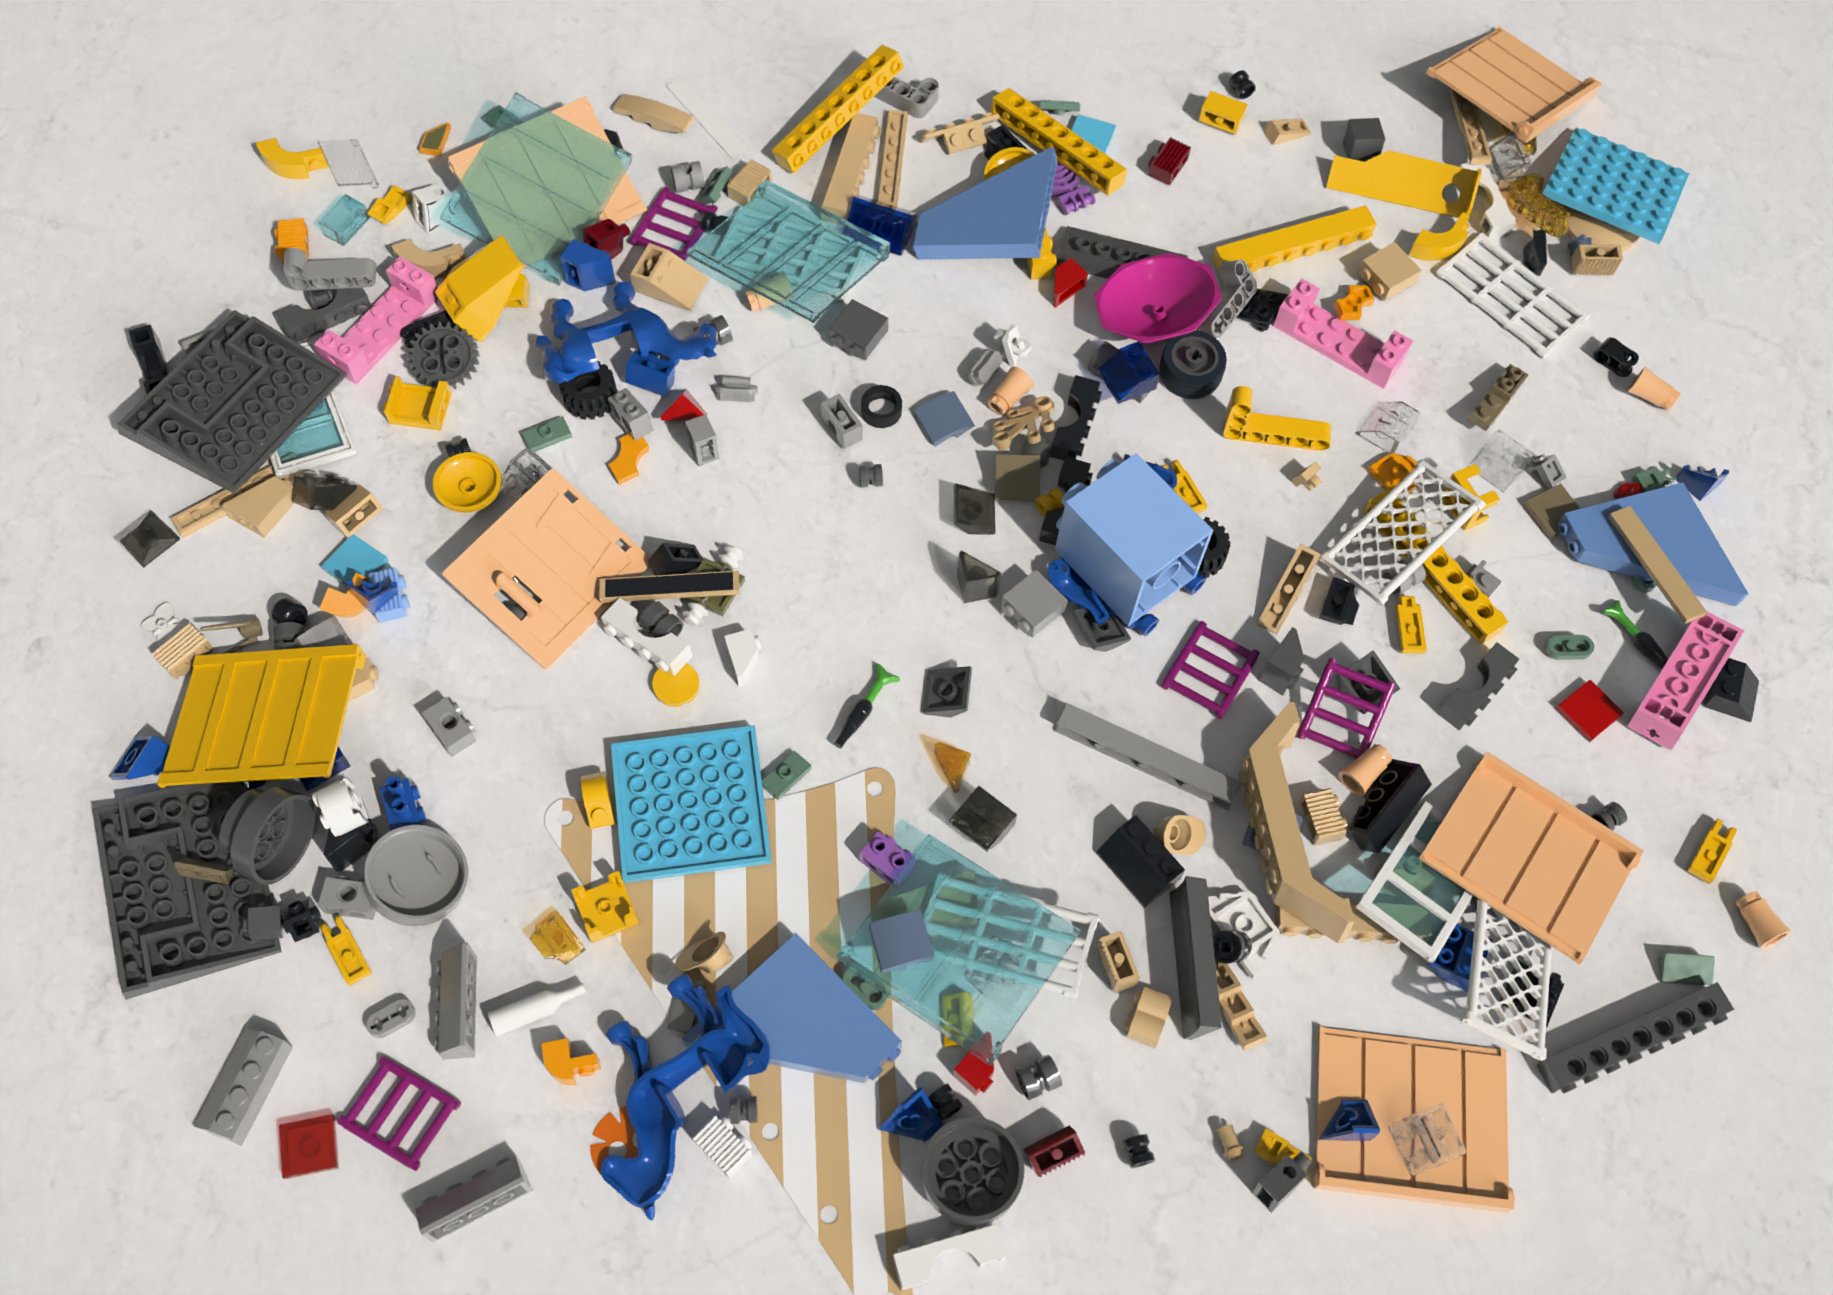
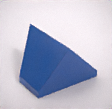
[1676,465,1729,501]
[348,580,398,615]
[878,1087,944,1142]
[1319,1099,1380,1141]

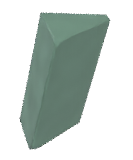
[1658,953,1715,985]

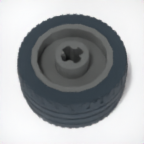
[1159,330,1227,399]

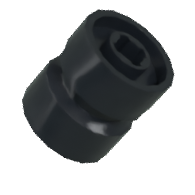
[1213,929,1252,964]

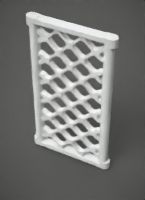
[1319,459,1486,605]
[1462,898,1552,1060]

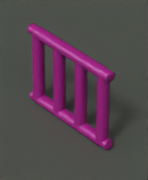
[629,187,718,261]
[1160,621,1260,719]
[1296,657,1396,760]
[337,1056,461,1171]

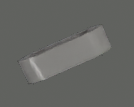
[366,999,416,1038]

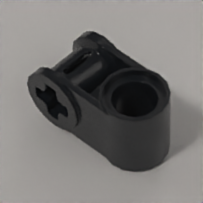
[1593,337,1639,377]

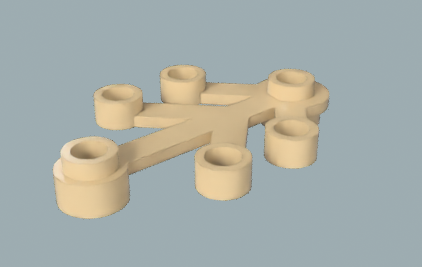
[992,396,1055,451]

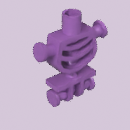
[1052,163,1096,215]

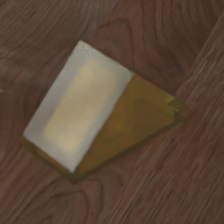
[934,742,971,793]

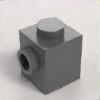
[243,904,283,941]

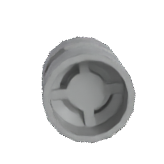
[671,161,705,193]
[1381,555,1426,596]

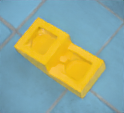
[367,185,413,225]
[1254,1128,1313,1173]

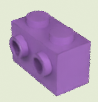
[859,831,917,891]

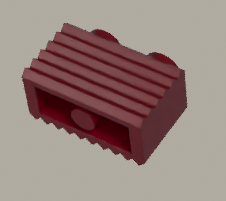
[1148,137,1191,185]
[1023,1125,1085,1177]

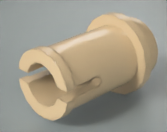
[1217,1125,1244,1161]

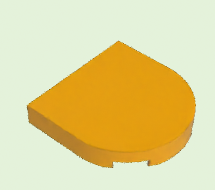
[1367,453,1418,493]

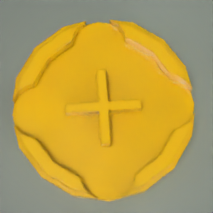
[652,663,700,707]

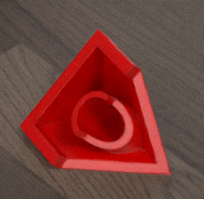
[661,389,707,420]

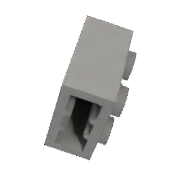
[1001,570,1068,638]

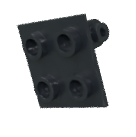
[1236,289,1288,332]
[1500,960,1564,1028]

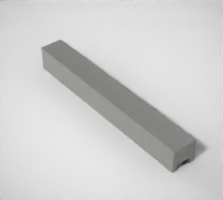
[1055,703,1242,811]

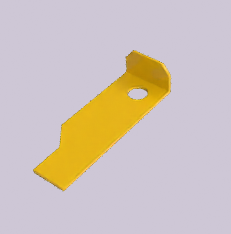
[1326,150,1482,218]

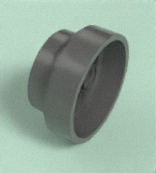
[219,786,315,885]
[921,1117,1024,1226]

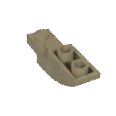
[1468,364,1529,431]

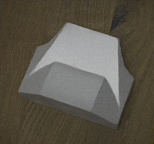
[294,616,349,648]

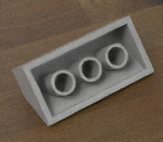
[434,942,477,1060]
[193,1028,293,1146]
[415,1157,533,1243]

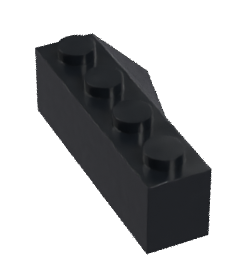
[1348,759,1432,854]

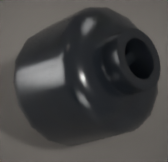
[271,597,308,626]

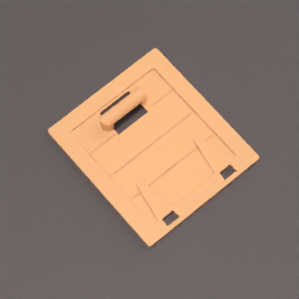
[442,468,650,670]

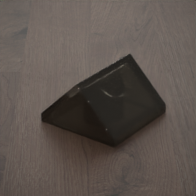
[957,550,1001,603]

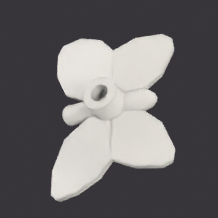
[141,602,185,648]

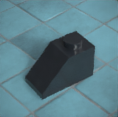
[647,543,703,576]

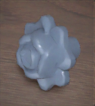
[1568,234,1592,256]

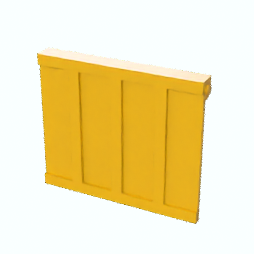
[157,644,366,788]

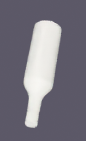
[488,983,586,1037]

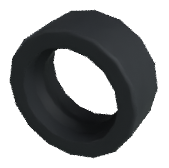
[861,385,902,428]

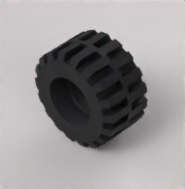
[559,361,617,420]
[1198,517,1231,578]

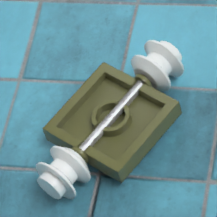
[683,546,745,627]

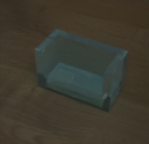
[318,194,370,246]

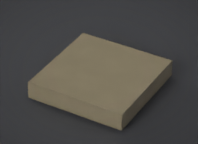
[994,454,1041,500]
[1523,484,1580,539]

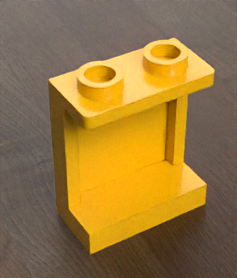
[383,376,452,431]

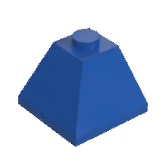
[109,735,170,780]

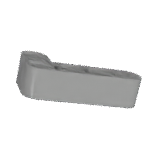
[874,77,939,118]
[283,248,376,291]
[1196,259,1257,338]

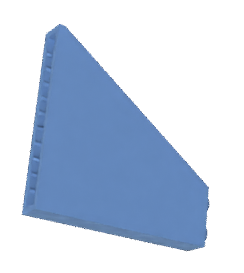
[911,147,1057,260]
[1558,482,1749,606]
[682,933,902,1083]

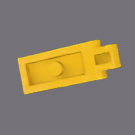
[1395,596,1427,654]

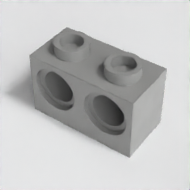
[607,388,654,441]
[685,414,719,466]

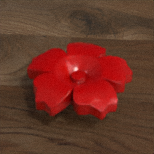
[1613,482,1642,499]

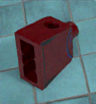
[583,219,630,260]

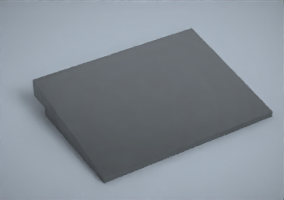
[117,310,347,494]
[93,781,282,999]

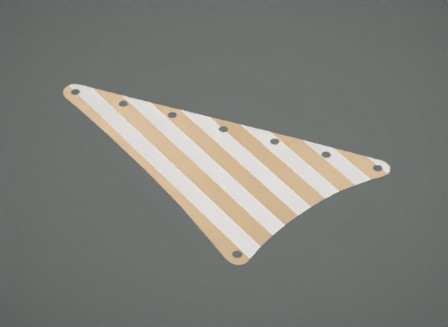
[545,768,913,1295]

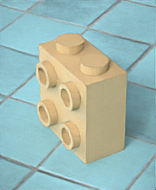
[1358,242,1422,301]

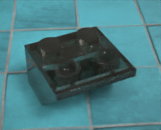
[291,472,357,511]
[948,786,1017,852]

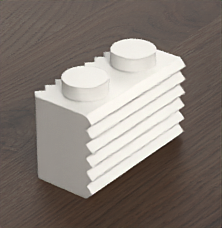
[692,1115,753,1179]

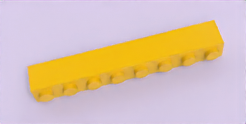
[1212,205,1377,273]

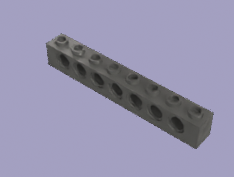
[1536,982,1735,1094]

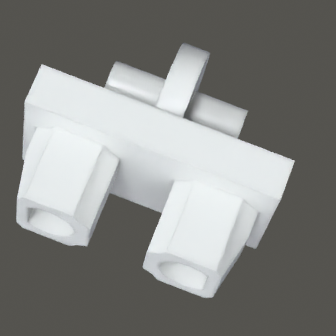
[994,324,1031,367]

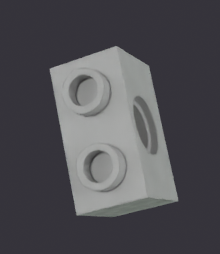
[821,393,863,449]
[422,697,476,757]
[318,875,376,920]

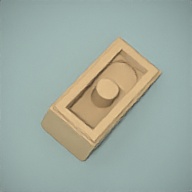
[1265,119,1311,145]

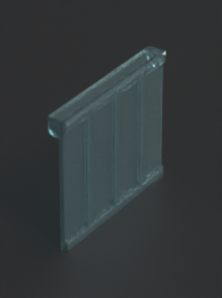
[440,92,632,286]
[687,180,891,323]
[836,834,1080,1066]

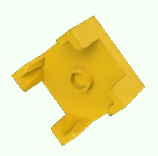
[1442,463,1500,531]
[571,871,639,943]

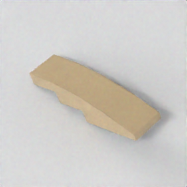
[613,94,695,133]
[1215,959,1267,1051]

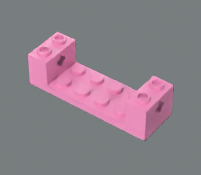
[314,256,438,385]
[1273,278,1413,389]
[1627,611,1744,750]

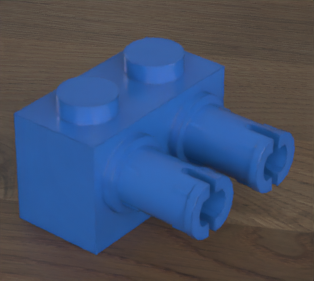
[625,350,679,397]
[379,776,427,831]

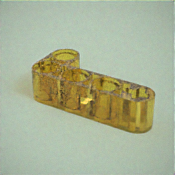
[1506,174,1570,237]

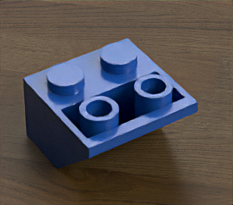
[560,239,615,292]
[1428,921,1492,992]

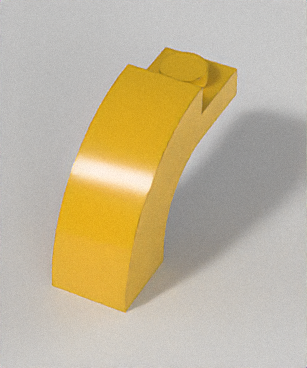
[256,138,329,179]
[1409,212,1470,261]

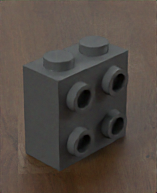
[829,299,888,360]

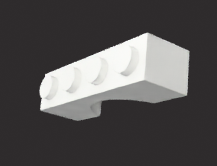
[1459,163,1516,240]
[601,598,693,676]
[893,1223,1007,1291]

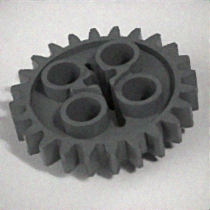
[406,322,480,389]

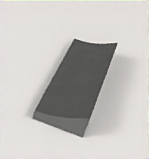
[1056,226,1188,279]
[1169,876,1222,1040]

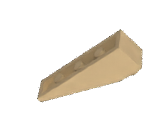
[1257,544,1321,634]

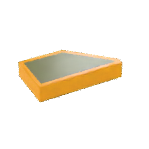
[419,122,451,156]

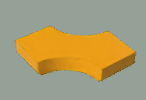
[1334,285,1375,321]
[608,434,649,485]

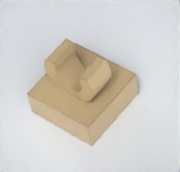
[1292,462,1322,491]

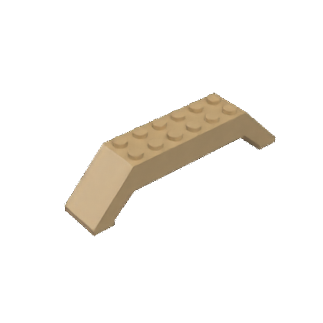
[1239,702,1355,943]

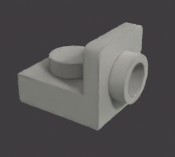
[1526,454,1566,489]
[1466,560,1502,597]

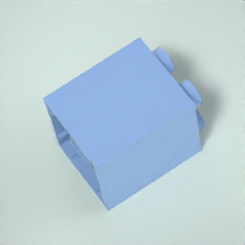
[1055,453,1213,626]

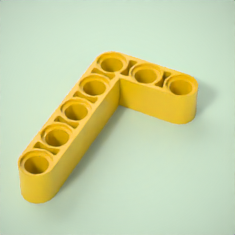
[1223,386,1331,451]

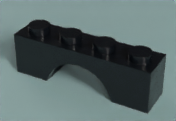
[129,324,169,394]
[1050,375,1102,461]
[1039,456,1093,546]

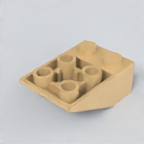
[630,243,709,311]

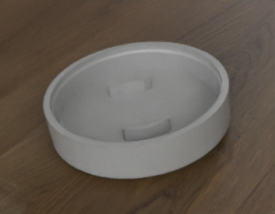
[363,825,468,926]

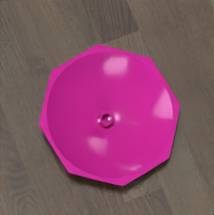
[1094,253,1222,344]

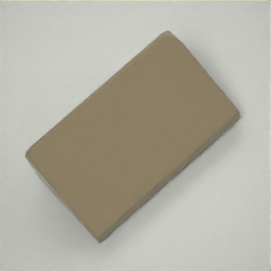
[174,858,234,884]

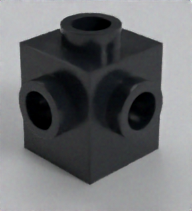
[281,899,322,942]

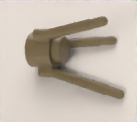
[200,617,263,654]

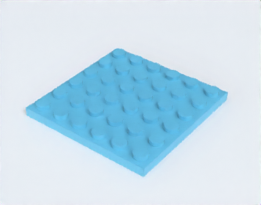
[1542,127,1689,244]
[611,725,772,883]

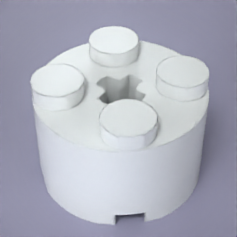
[312,777,369,837]

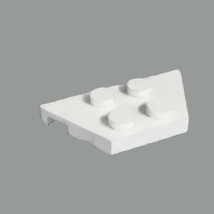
[1208,891,1280,979]

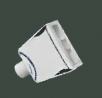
[412,183,463,233]

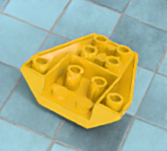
[435,235,523,342]

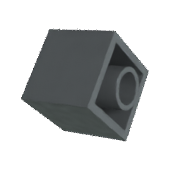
[1343,118,1385,162]

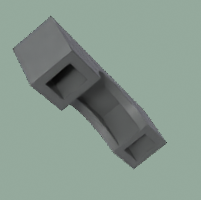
[276,288,372,343]
[1437,642,1520,731]

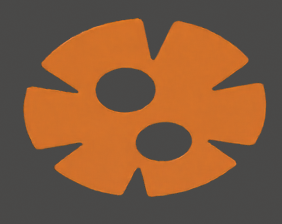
[590,1106,638,1174]

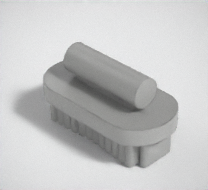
[967,349,1003,386]
[715,376,758,402]

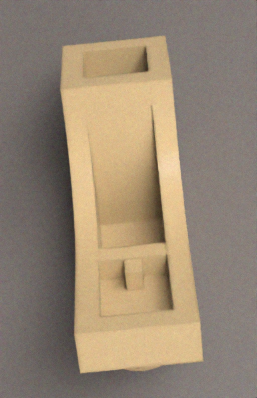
[391,239,466,279]

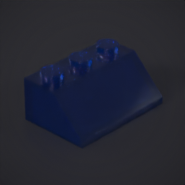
[843,195,918,256]

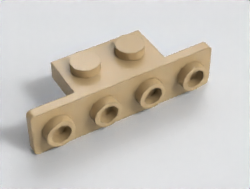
[920,112,1000,155]

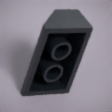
[1096,815,1185,908]

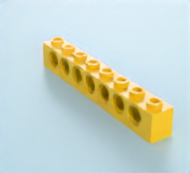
[771,45,904,173]
[991,88,1127,196]
[1363,488,1508,645]

